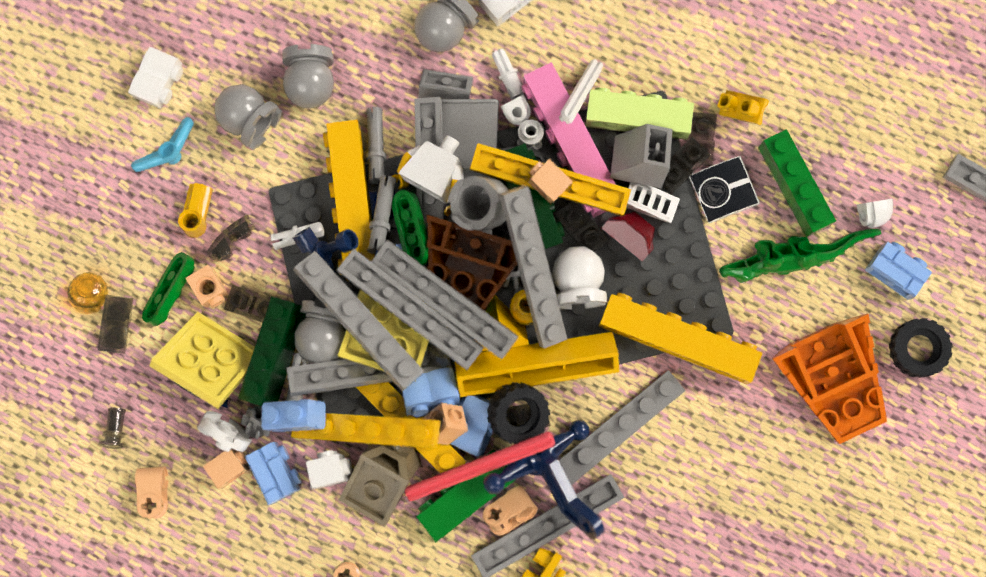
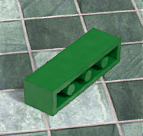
[758,129,836,238]
[416,449,516,542]

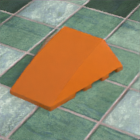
[772,313,887,444]

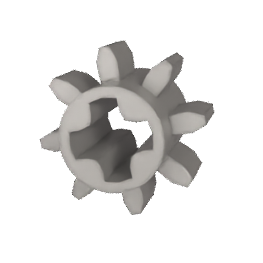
[241,406,271,439]

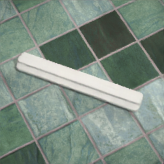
[559,59,603,124]

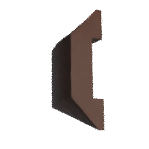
[427,215,518,310]

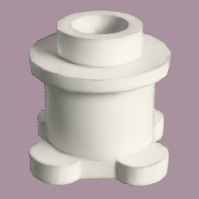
[517,119,544,150]

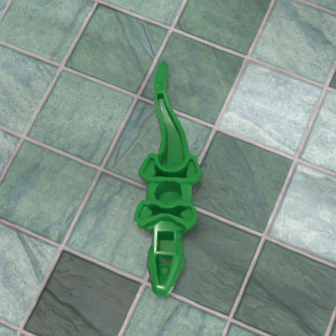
[719,229,882,283]

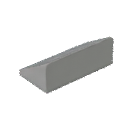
[418,69,473,99]

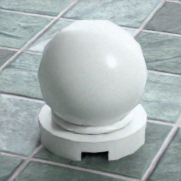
[552,246,607,310]

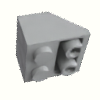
[610,124,672,188]

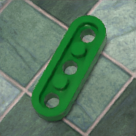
[392,190,428,265]
[142,252,195,326]

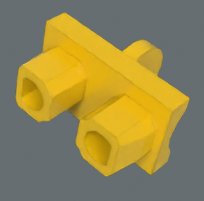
[717,90,769,125]
[521,547,566,577]

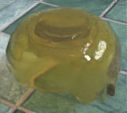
[67,272,108,315]

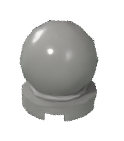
[414,0,479,52]
[282,44,334,109]
[215,84,282,150]
[448,176,509,230]
[295,300,346,364]

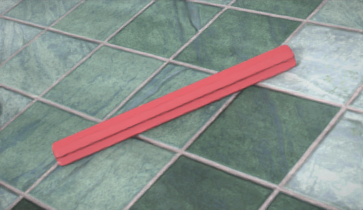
[405,432,555,501]

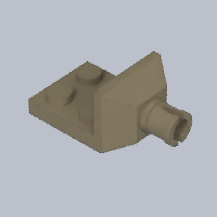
[339,444,422,527]

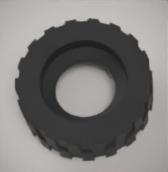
[889,318,953,378]
[487,382,550,444]

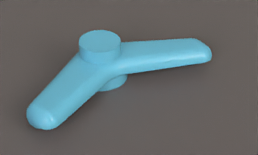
[131,117,194,172]

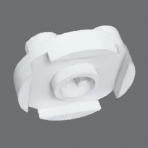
[197,411,252,452]

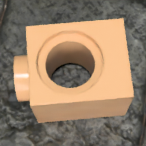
[528,159,573,204]
[185,265,229,308]
[422,403,468,445]
[203,448,249,489]

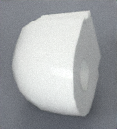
[501,95,531,125]
[857,199,893,228]

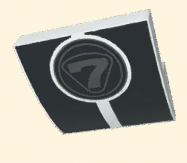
[689,156,760,223]

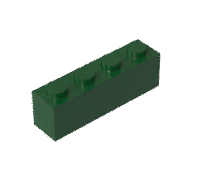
[502,143,565,250]
[238,296,306,406]

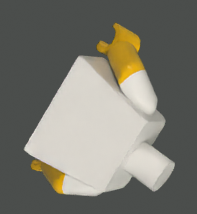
[392,135,464,216]

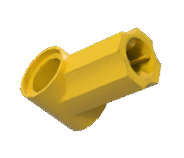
[178,183,213,238]

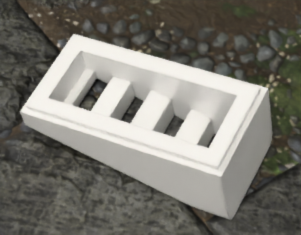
[626,182,680,224]

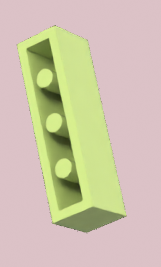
[585,87,694,140]

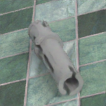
[366,107,387,184]
[367,175,396,255]

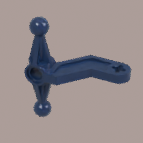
[484,420,605,540]

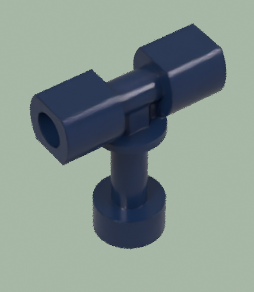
[293,227,359,273]

